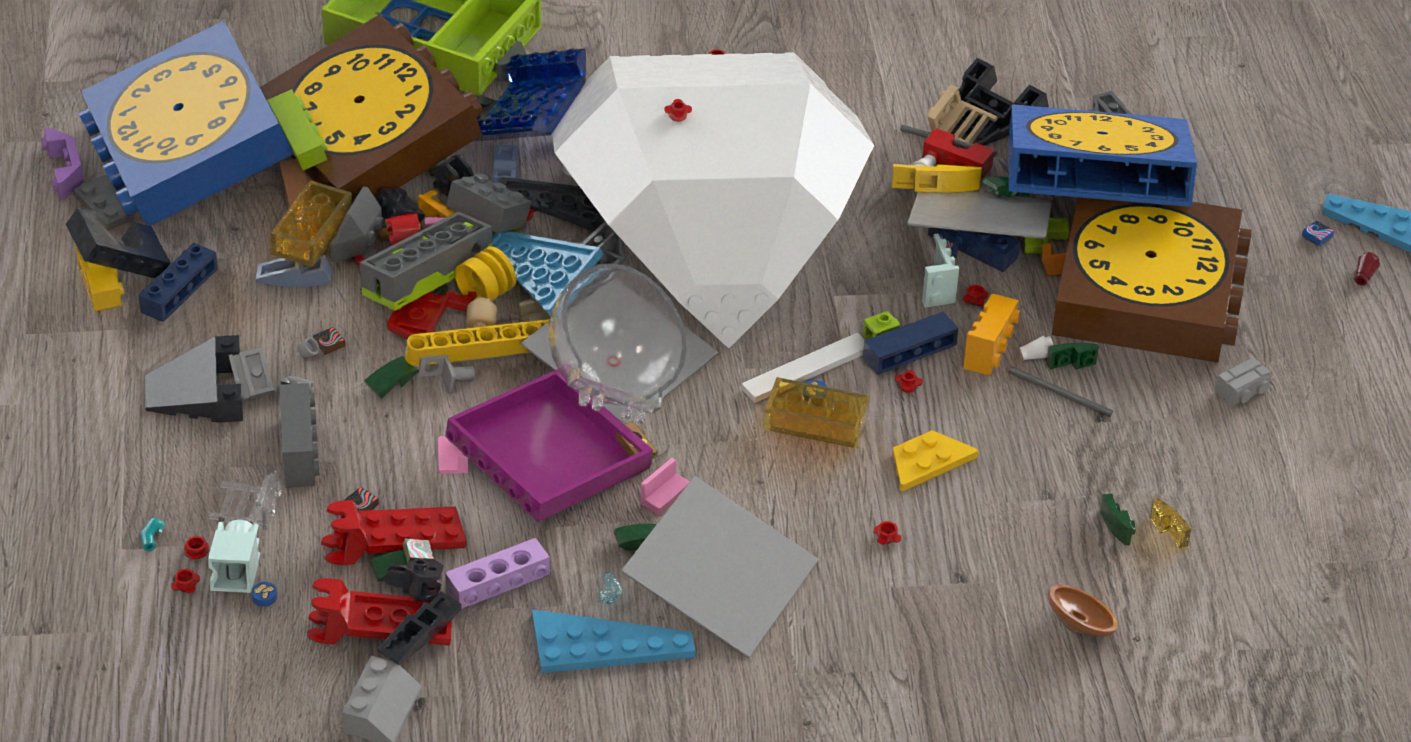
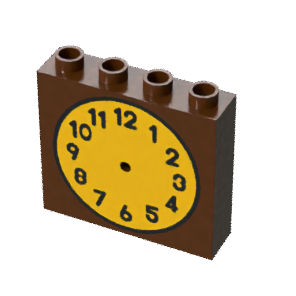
[260,14,483,215]
[1052,197,1252,363]

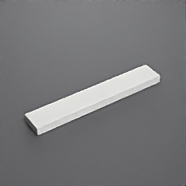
[741,333,865,403]

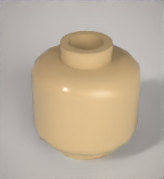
[466,297,497,328]

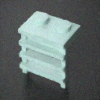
[922,234,959,308]

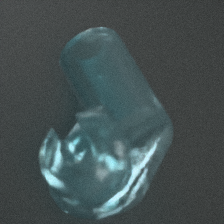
[600,572,622,604]

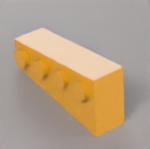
[963,293,1021,376]

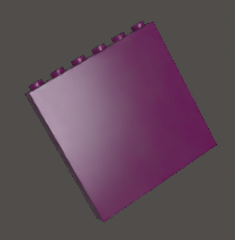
[445,368,653,522]

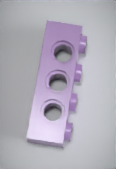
[445,538,550,609]

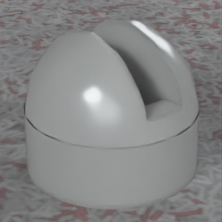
[298,337,319,358]

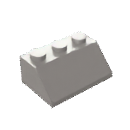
[342,656,421,742]

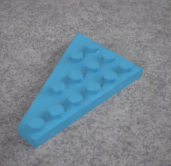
[492,231,603,316]

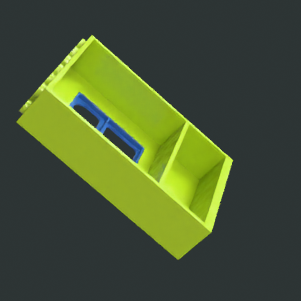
[321,0,542,96]

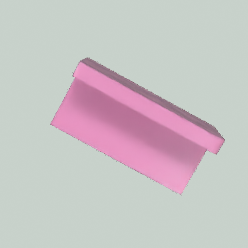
[438,436,468,474]
[641,458,690,516]

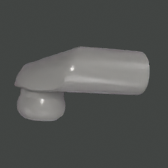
[277,375,314,392]

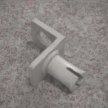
[418,355,475,393]

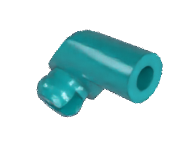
[140,517,165,552]

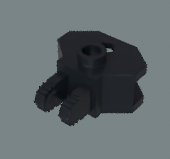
[429,155,474,197]
[384,558,444,602]

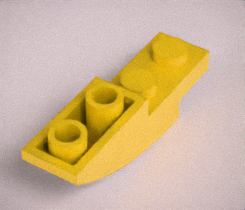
[891,164,982,193]

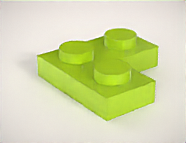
[1023,218,1069,254]

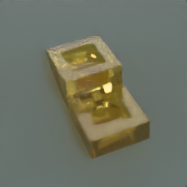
[1150,498,1191,549]

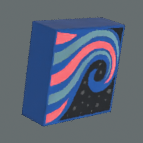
[1302,220,1334,246]

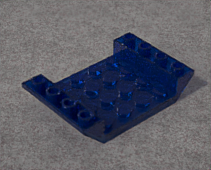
[474,48,586,141]

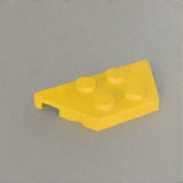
[892,430,979,492]

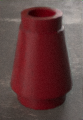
[1354,252,1380,286]

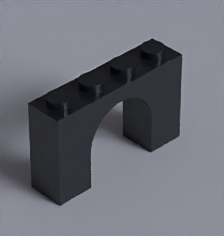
[66,207,171,278]

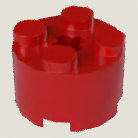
[385,213,421,247]

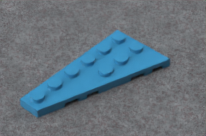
[1322,194,1411,252]
[532,609,695,673]

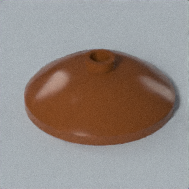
[1048,584,1118,637]

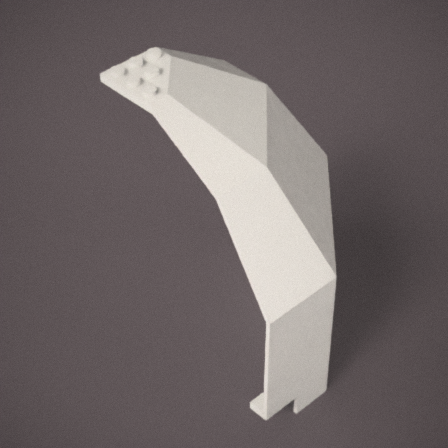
[550,52,874,348]

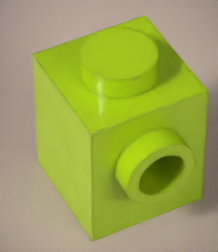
[863,311,901,340]

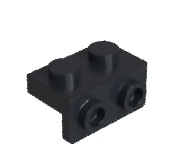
[376,187,425,222]

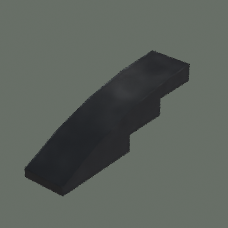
[377,591,462,665]

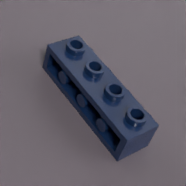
[928,227,1020,272]
[139,243,218,322]
[863,311,959,375]

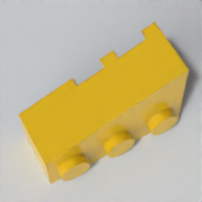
[75,244,124,312]

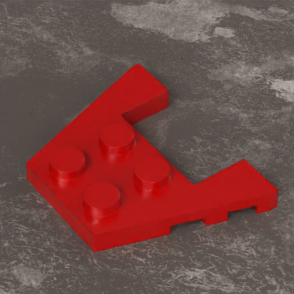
[387,291,477,340]

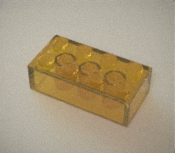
[270,180,352,267]
[764,377,870,449]

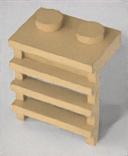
[927,84,998,144]

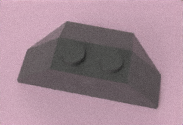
[330,186,384,262]
[574,221,626,291]

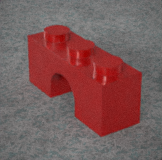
[922,128,995,181]

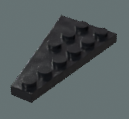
[502,177,605,231]

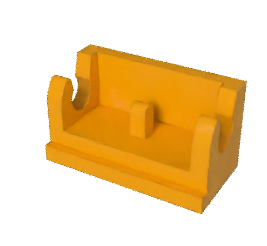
[418,190,457,218]

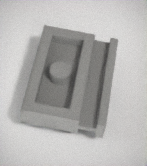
[229,347,275,401]

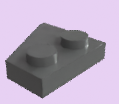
[1092,91,1133,115]

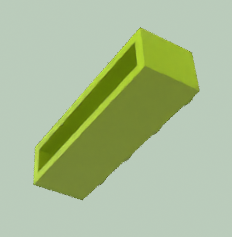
[267,89,328,171]

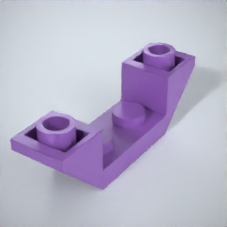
[41,127,83,200]

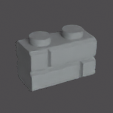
[1215,357,1271,407]

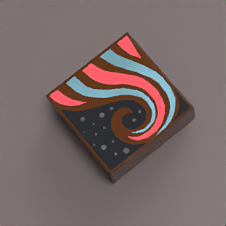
[313,327,345,355]
[343,487,379,512]

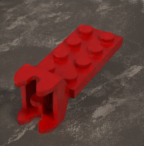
[321,500,467,565]
[307,578,452,646]

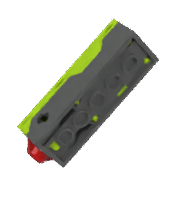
[360,212,492,310]

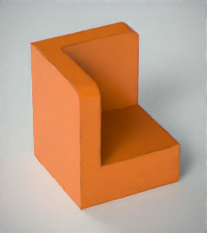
[1042,243,1066,276]

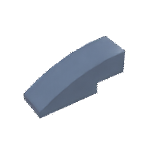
[493,145,518,184]
[256,253,332,287]

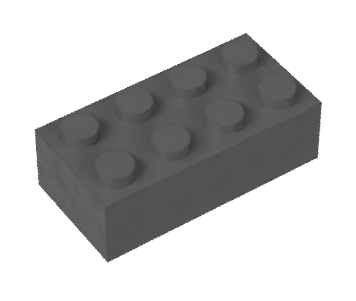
[279,383,320,488]

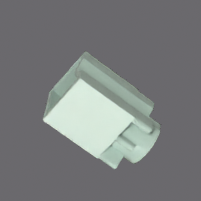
[208,520,260,593]

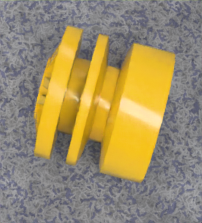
[455,246,516,301]

